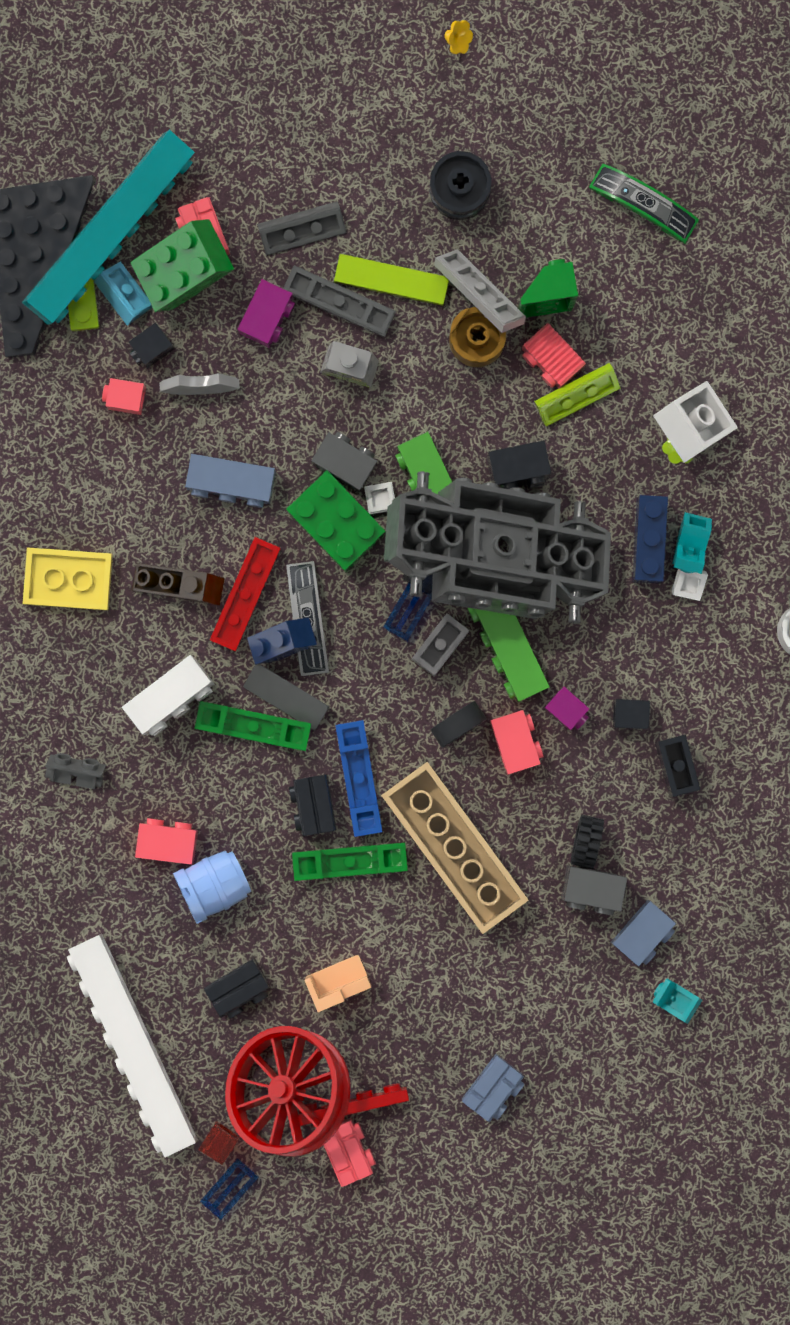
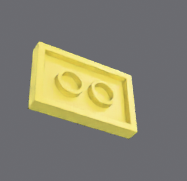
[23,548,113,611]

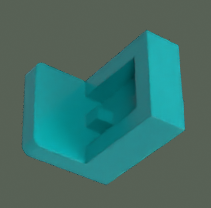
[653,978,702,1024]

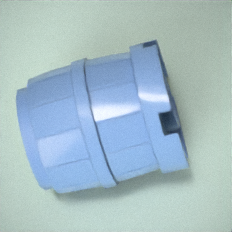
[173,851,251,924]

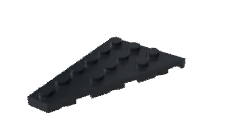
[0,175,96,358]

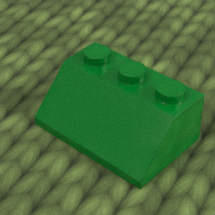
[518,259,578,318]

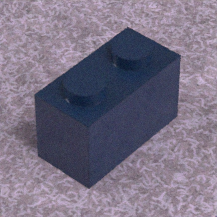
[247,617,317,665]

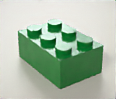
[130,219,234,312]
[286,470,386,573]

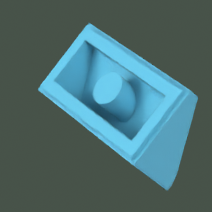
[94,261,152,326]

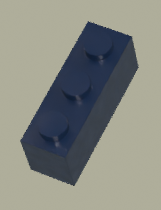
[632,495,668,584]

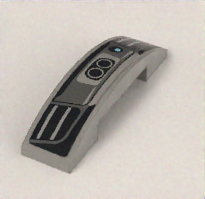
[286,561,329,676]

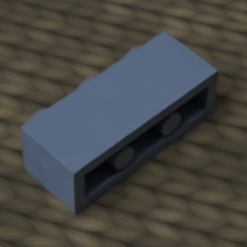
[185,454,276,508]

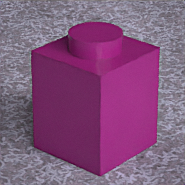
[544,686,589,730]

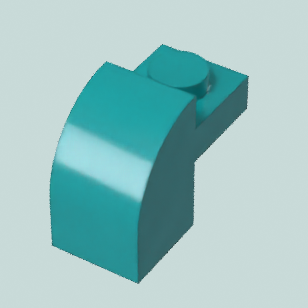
[672,512,712,574]

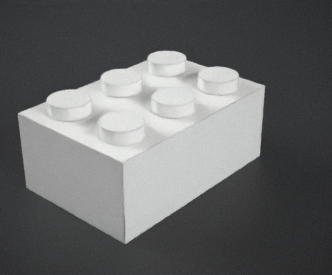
[122,655,214,736]

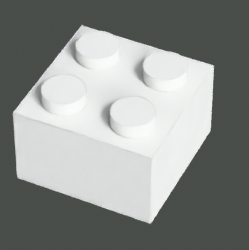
[653,381,738,463]

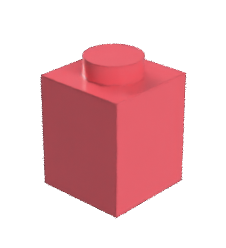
[102,378,146,415]

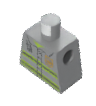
[320,341,379,388]

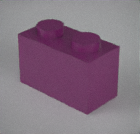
[237,279,296,348]

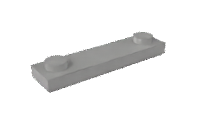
[434,249,526,333]

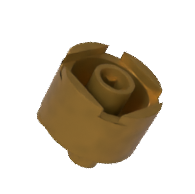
[449,307,506,367]

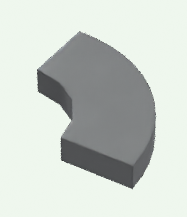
[159,373,240,395]

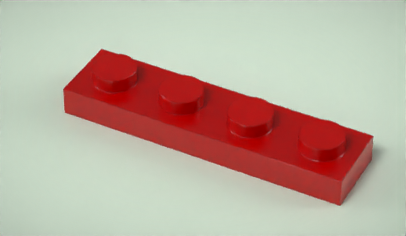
[210,537,281,652]
[297,1083,409,1126]

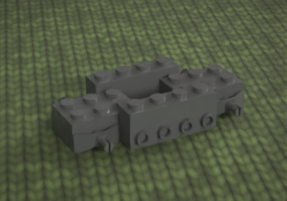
[384,471,611,624]

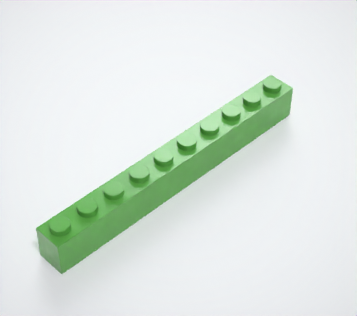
[395,432,549,702]

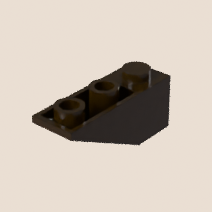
[132,563,225,606]

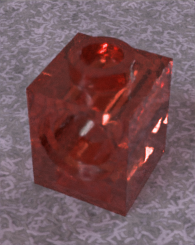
[198,1121,240,1165]

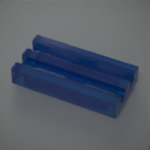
[383,583,432,641]
[200,1158,259,1220]

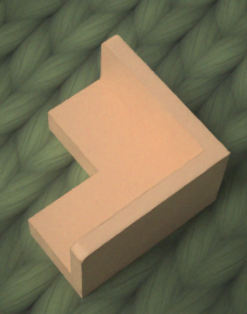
[305,955,372,1012]

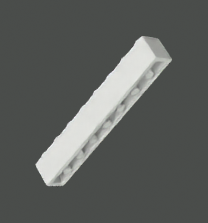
[67,934,198,1157]

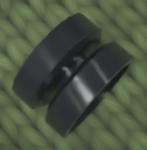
[429,151,492,220]

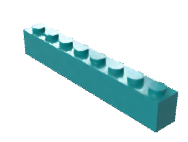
[22,129,195,325]

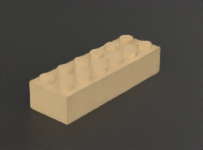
[381,762,529,934]

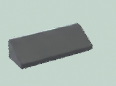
[257,201,347,255]
[243,664,329,731]

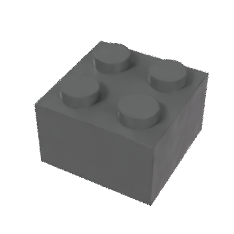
[561,865,627,916]

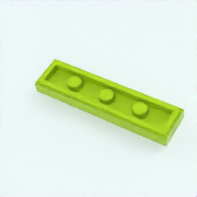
[334,254,449,306]

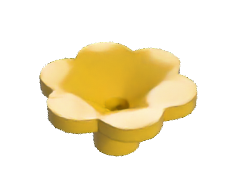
[445,20,473,54]

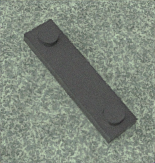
[283,265,396,338]

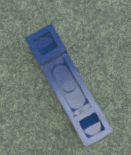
[335,720,382,837]

